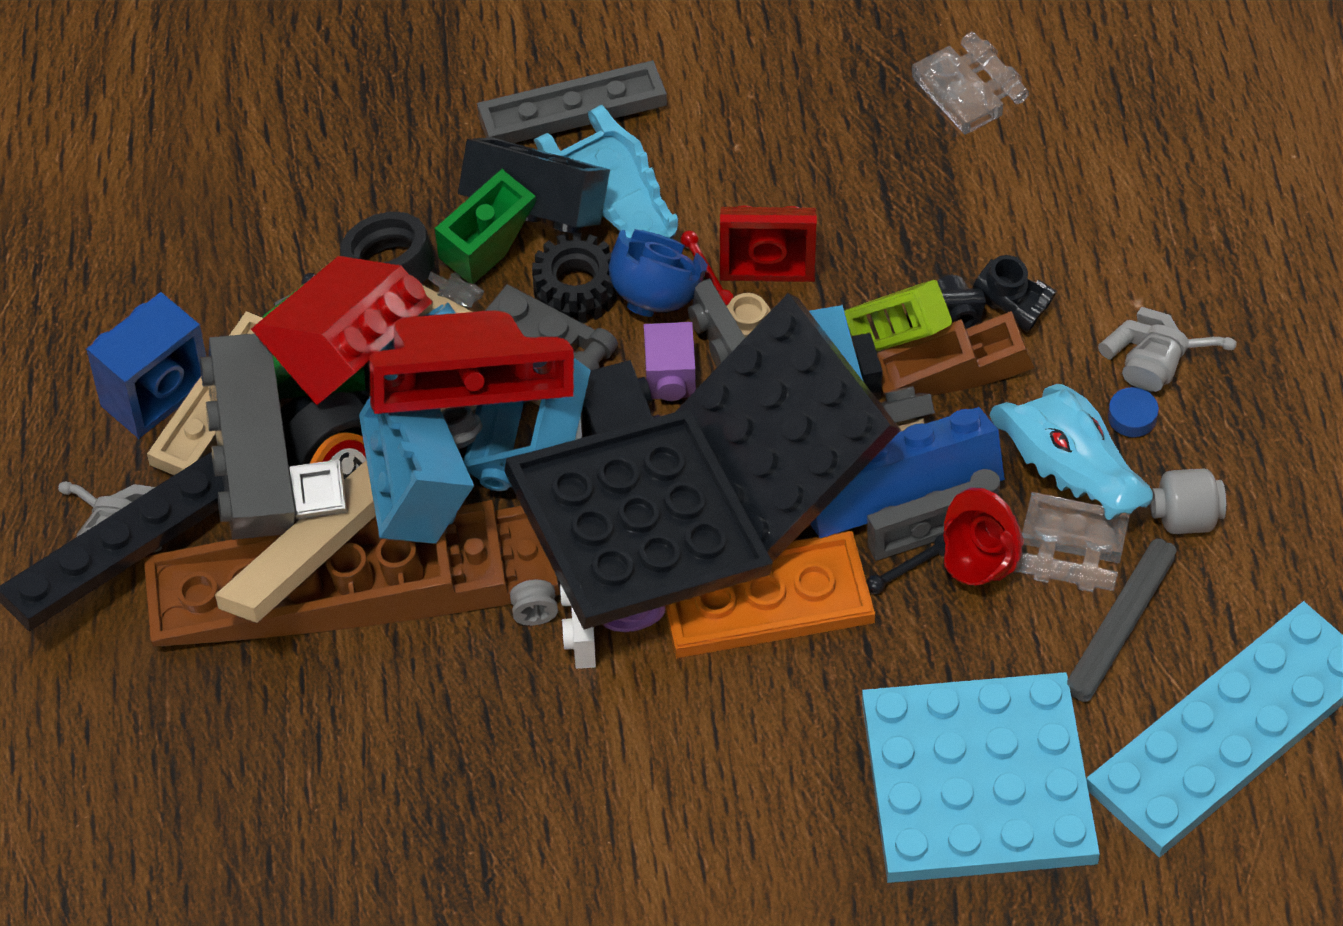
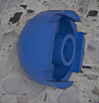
[609,229,708,317]

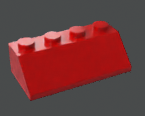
[251,256,433,405]

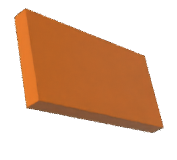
[665,531,875,659]

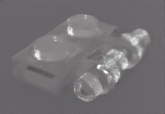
[912,32,1029,135]
[1015,492,1130,592]

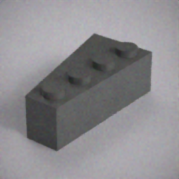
[200,333,295,540]

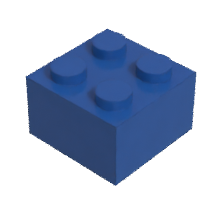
[86,292,206,439]

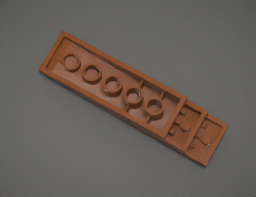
[144,500,561,647]

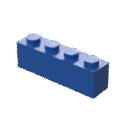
[810,407,1005,538]

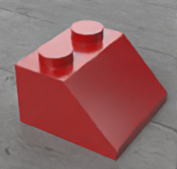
[720,205,817,282]

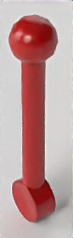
[680,230,733,306]

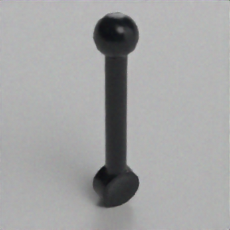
[866,534,945,594]

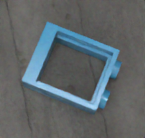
[463,358,591,491]

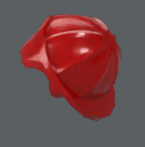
[943,487,1024,586]

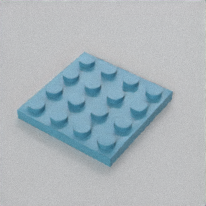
[862,672,1100,883]

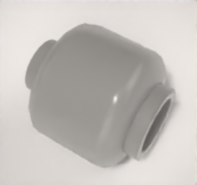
[1150,469,1226,534]

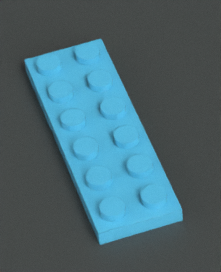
[1086,601,1343,858]

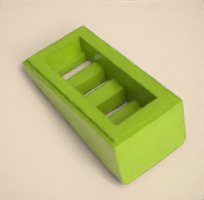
[844,280,952,351]

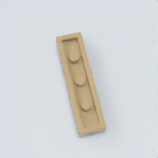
[147,311,263,475]

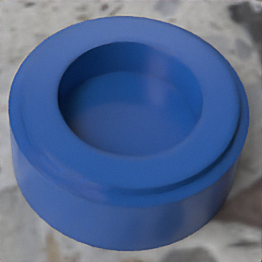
[1108,387,1159,437]

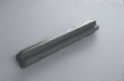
[1067,538,1177,702]

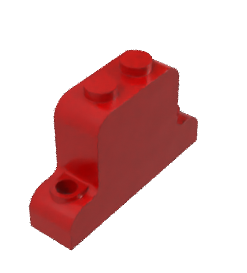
[370,311,574,414]

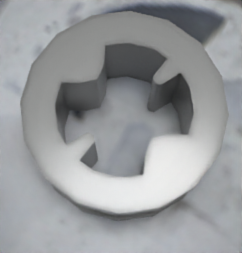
[510,579,558,626]

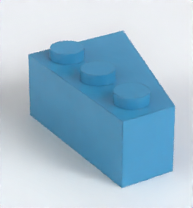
[359,397,474,544]

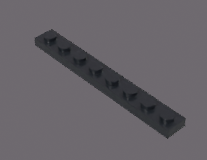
[0,396,337,632]

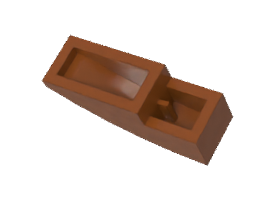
[877,311,1035,396]

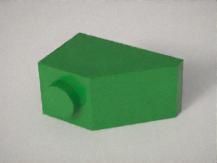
[435,169,536,285]

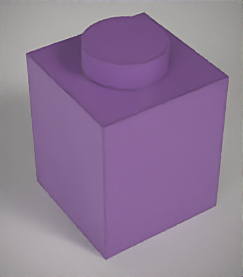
[644,322,696,401]

